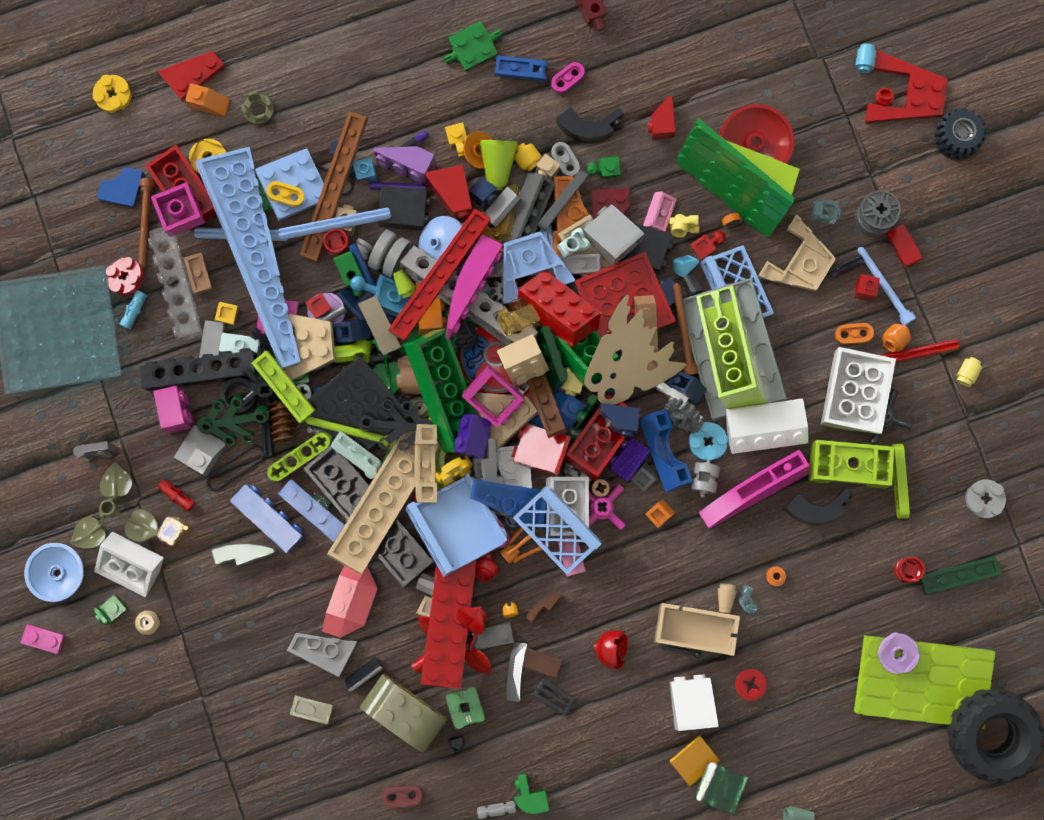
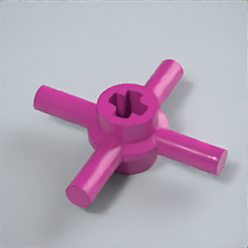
[589,484,626,530]

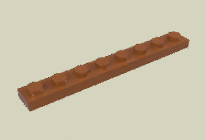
[300,111,369,262]

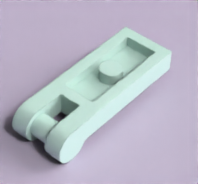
[331,431,382,479]

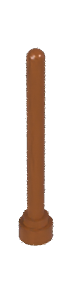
[138,178,155,268]
[673,283,699,375]

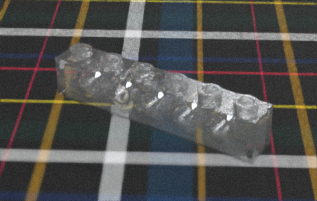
[148,227,203,342]

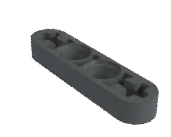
[537,169,589,231]

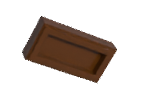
[522,647,562,678]

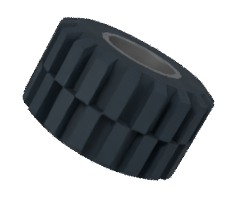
[934,108,987,160]

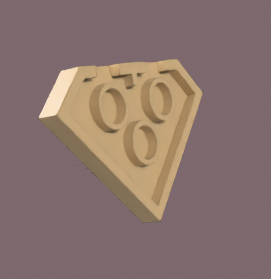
[474,393,538,449]

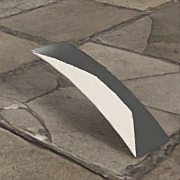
[507,642,527,702]

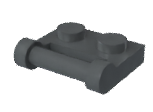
[73,441,118,462]

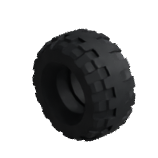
[947,688,1044,784]

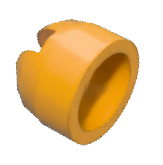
[503,602,519,618]

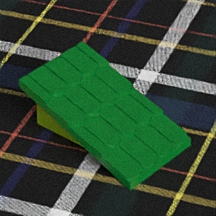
[676,118,800,238]

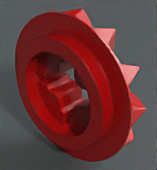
[735,669,767,701]

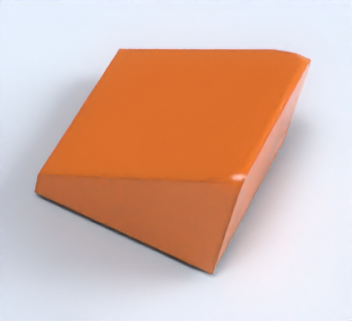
[646,499,675,528]

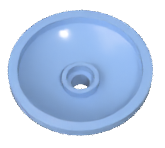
[418,216,463,260]
[24,543,84,602]

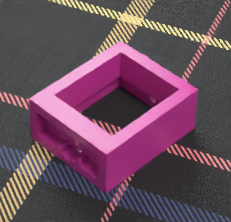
[462,365,524,427]

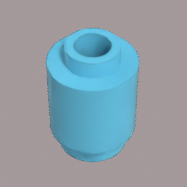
[855,44,877,73]

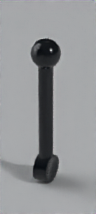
[661,644,701,658]

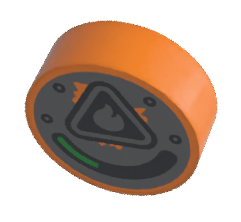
[722,213,742,228]

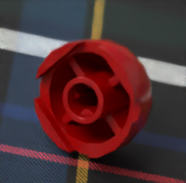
[594,630,628,670]

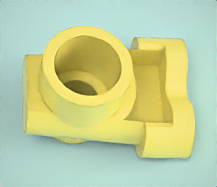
[670,214,699,237]

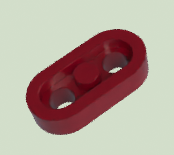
[382,785,423,808]

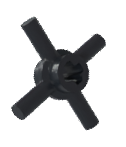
[239,365,286,408]
[870,388,913,444]

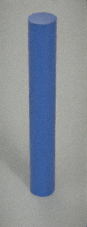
[349,243,376,287]

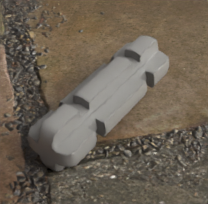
[477,801,516,819]

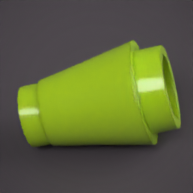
[393,269,416,299]

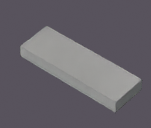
[197,320,225,374]

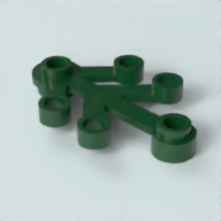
[566,388,612,442]
[197,395,270,446]

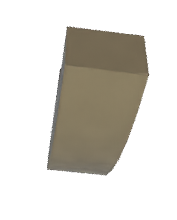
[358,296,401,356]

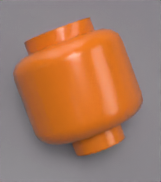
[882,324,911,352]

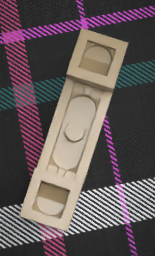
[414,424,437,503]

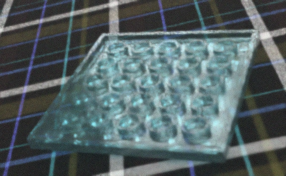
[0,265,122,395]

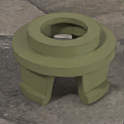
[242,91,274,124]

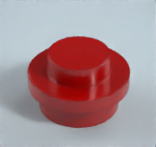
[875,88,894,106]

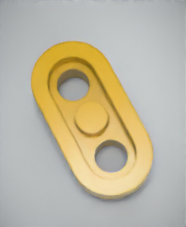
[266,181,304,207]

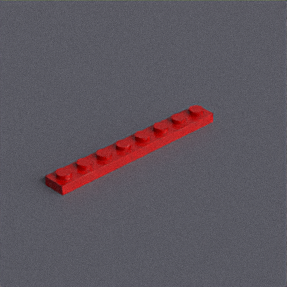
[388,209,491,342]

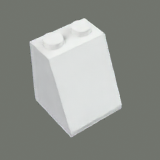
[670,674,718,731]

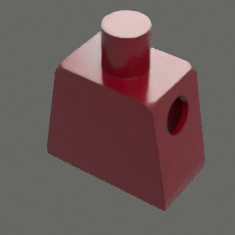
[576,0,606,32]

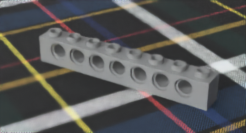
[400,246,538,346]

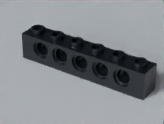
[140,348,259,391]

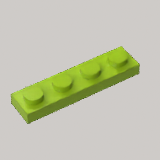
[252,351,316,423]

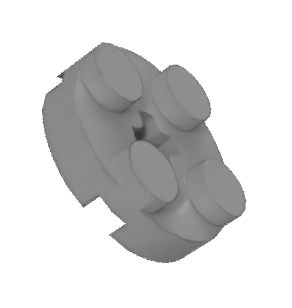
[965,479,1006,519]

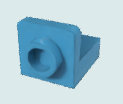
[353,158,378,182]

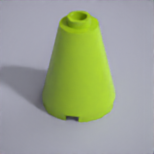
[480,140,518,190]

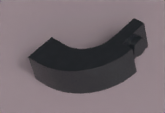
[556,107,624,143]
[783,486,853,525]

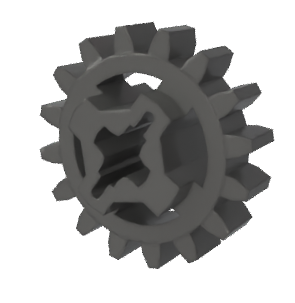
[664,398,704,434]

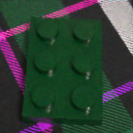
[536,326,568,393]

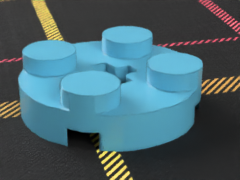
[689,422,728,461]

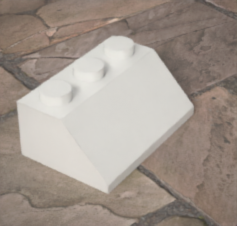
[546,477,589,536]
[94,532,164,597]

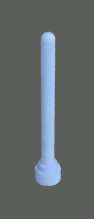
[857,247,916,326]

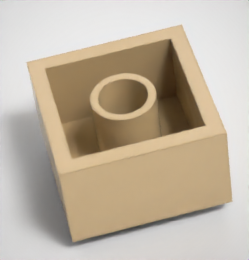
[497,334,549,386]

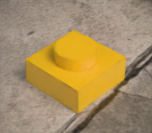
[215,302,239,325]

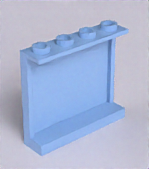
[405,473,507,577]

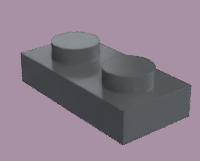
[472,623,514,650]

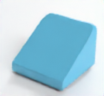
[673,255,699,277]

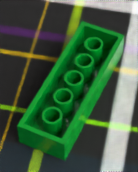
[403,329,478,452]

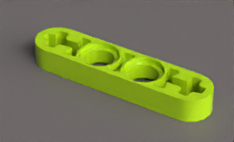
[267,432,332,481]
[891,444,910,519]

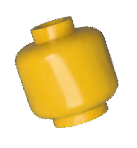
[514,143,541,172]

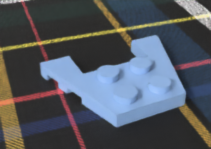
[503,231,575,304]

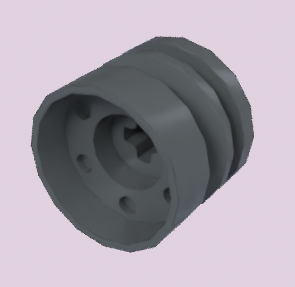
[855,190,901,237]

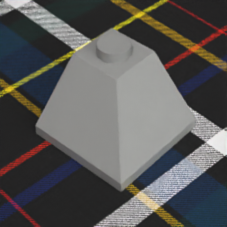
[174,425,226,477]

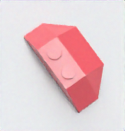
[322,565,378,638]

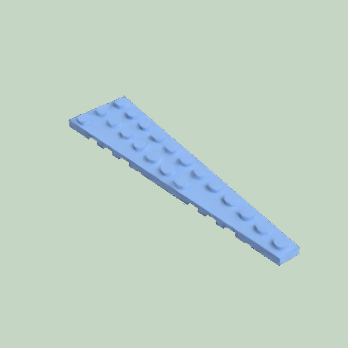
[196,147,300,369]

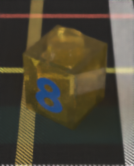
[156,515,188,547]

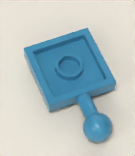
[350,274,413,317]

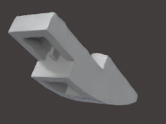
[473,438,506,515]

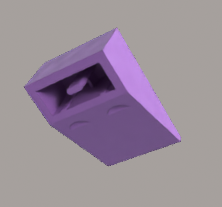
[373,147,437,185]

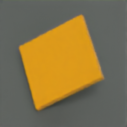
[670,735,720,786]

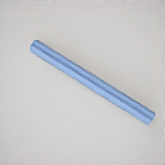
[278,208,391,240]

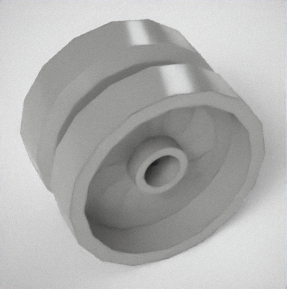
[368,230,411,279]

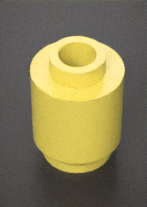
[956,357,983,387]

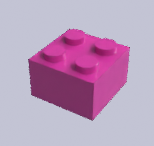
[151,182,205,237]
[153,386,194,434]

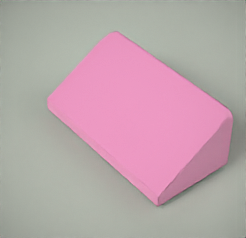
[643,191,677,232]

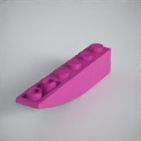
[446,235,503,339]
[699,450,810,529]

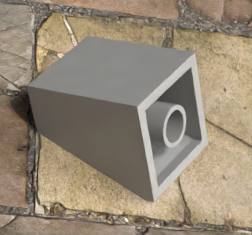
[583,205,644,266]

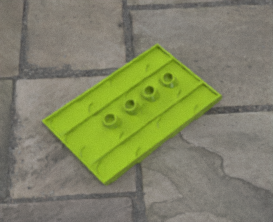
[854,635,995,729]

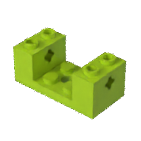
[808,440,894,489]

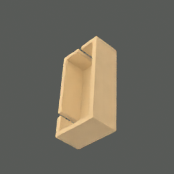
[654,603,740,656]

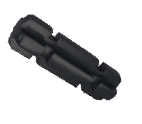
[828,254,864,279]
[250,328,272,350]

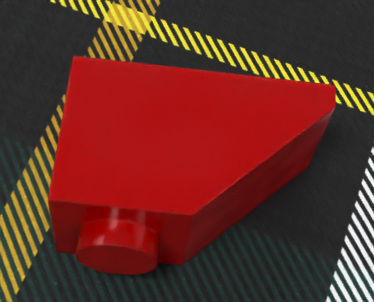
[647,96,675,139]

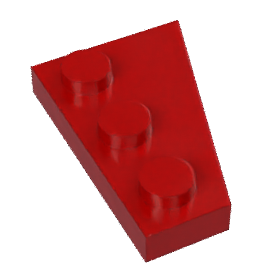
[157,51,225,101]

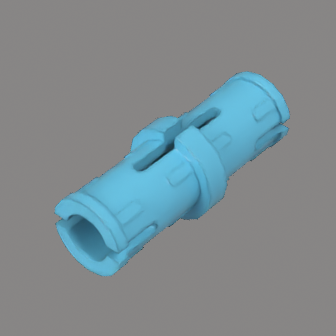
[119,291,147,330]

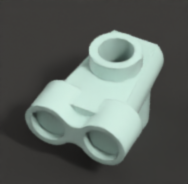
[557,228,591,257]

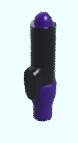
[400,131,429,147]

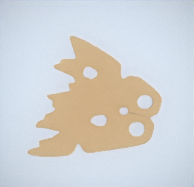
[584,295,686,405]

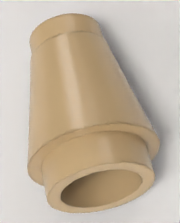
[718,584,737,613]

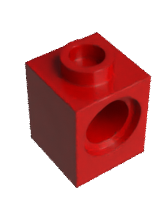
[854,274,880,301]

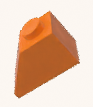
[185,83,230,117]

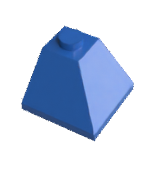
[530,391,586,435]

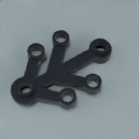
[359,399,433,452]

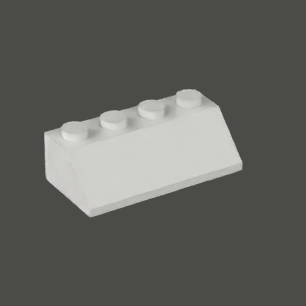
[726,399,808,454]

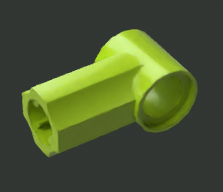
[334,339,372,363]

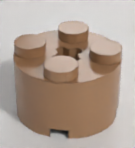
[397,356,421,394]

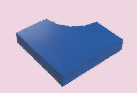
[97,167,144,208]

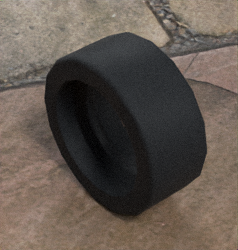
[220,377,258,415]

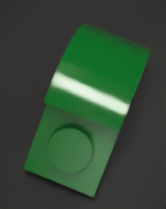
[514,773,549,814]

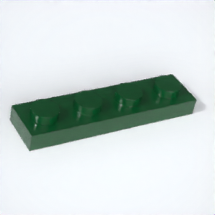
[920,556,1001,595]

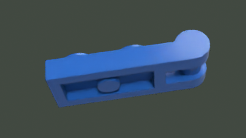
[495,56,548,82]

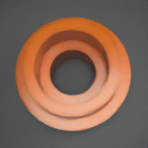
[766,567,786,586]

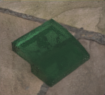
[694,761,748,815]

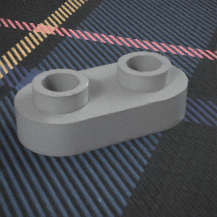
[551,142,580,177]

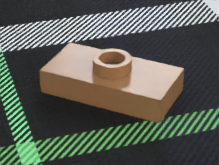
[183,253,213,295]

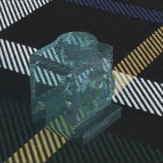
[811,199,841,224]

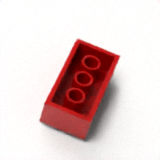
[145,145,216,231]
[517,270,601,347]
[564,393,641,481]

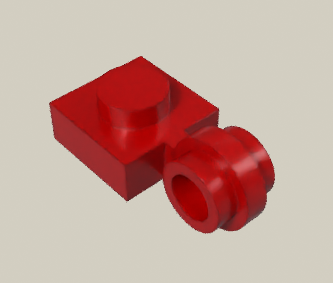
[690,230,727,261]

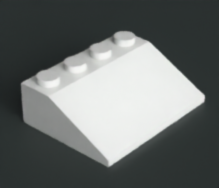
[821,347,896,434]

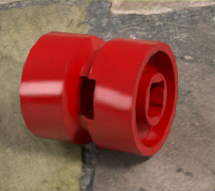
[323,229,351,258]
[894,557,925,583]

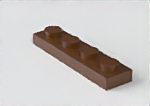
[527,373,567,439]

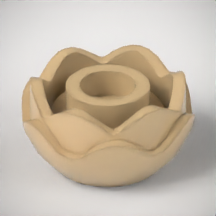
[135,611,160,635]

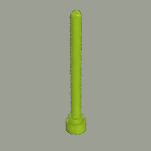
[305,417,397,450]

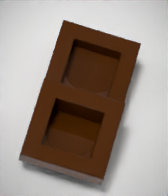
[525,593,561,623]

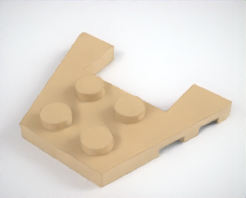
[758,214,836,291]
[284,314,336,381]

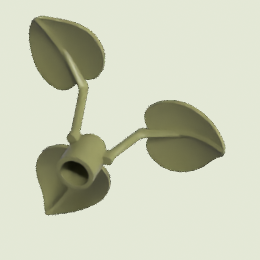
[70,463,158,549]

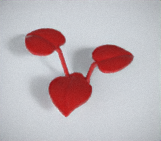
[417,607,493,674]

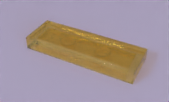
[493,183,521,240]

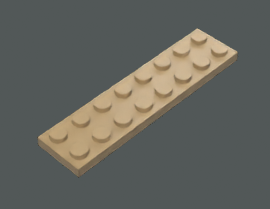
[327,431,440,575]

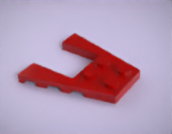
[865,50,947,123]

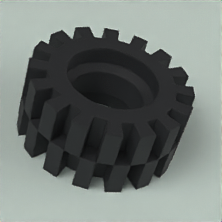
[453,317,480,350]

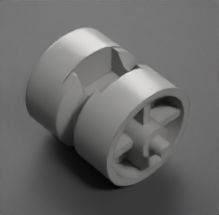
[691,459,720,498]

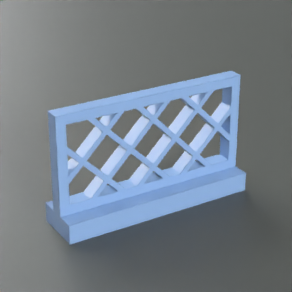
[700,245,774,318]
[513,484,601,574]

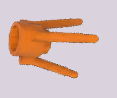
[500,527,550,564]

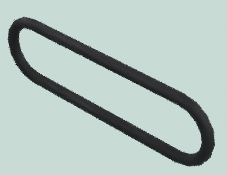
[206,445,264,491]

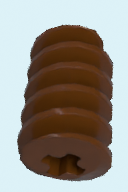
[269,401,296,443]

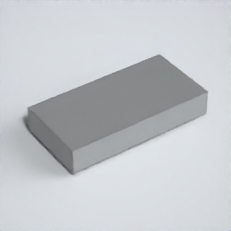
[484,186,520,227]

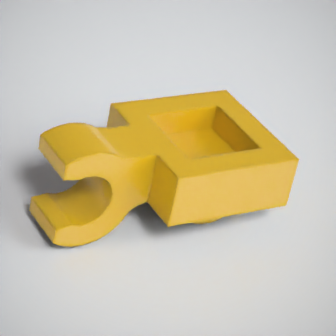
[445,123,467,157]

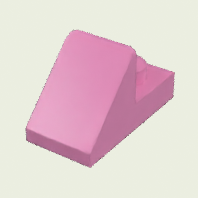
[558,536,586,576]

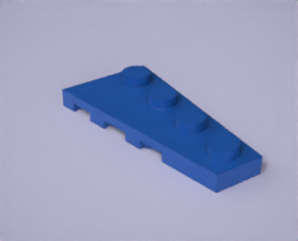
[470,479,546,529]

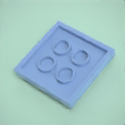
[255,148,324,221]

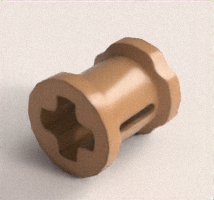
[592,479,610,497]

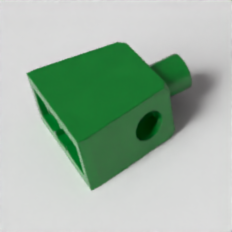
[333,251,365,296]

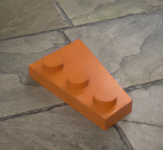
[553,176,589,231]

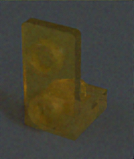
[497,304,540,336]

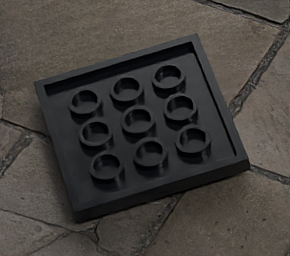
[308,355,409,464]

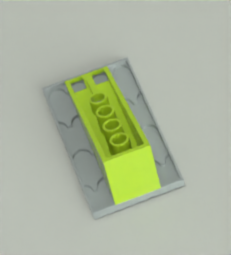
[683,278,787,421]

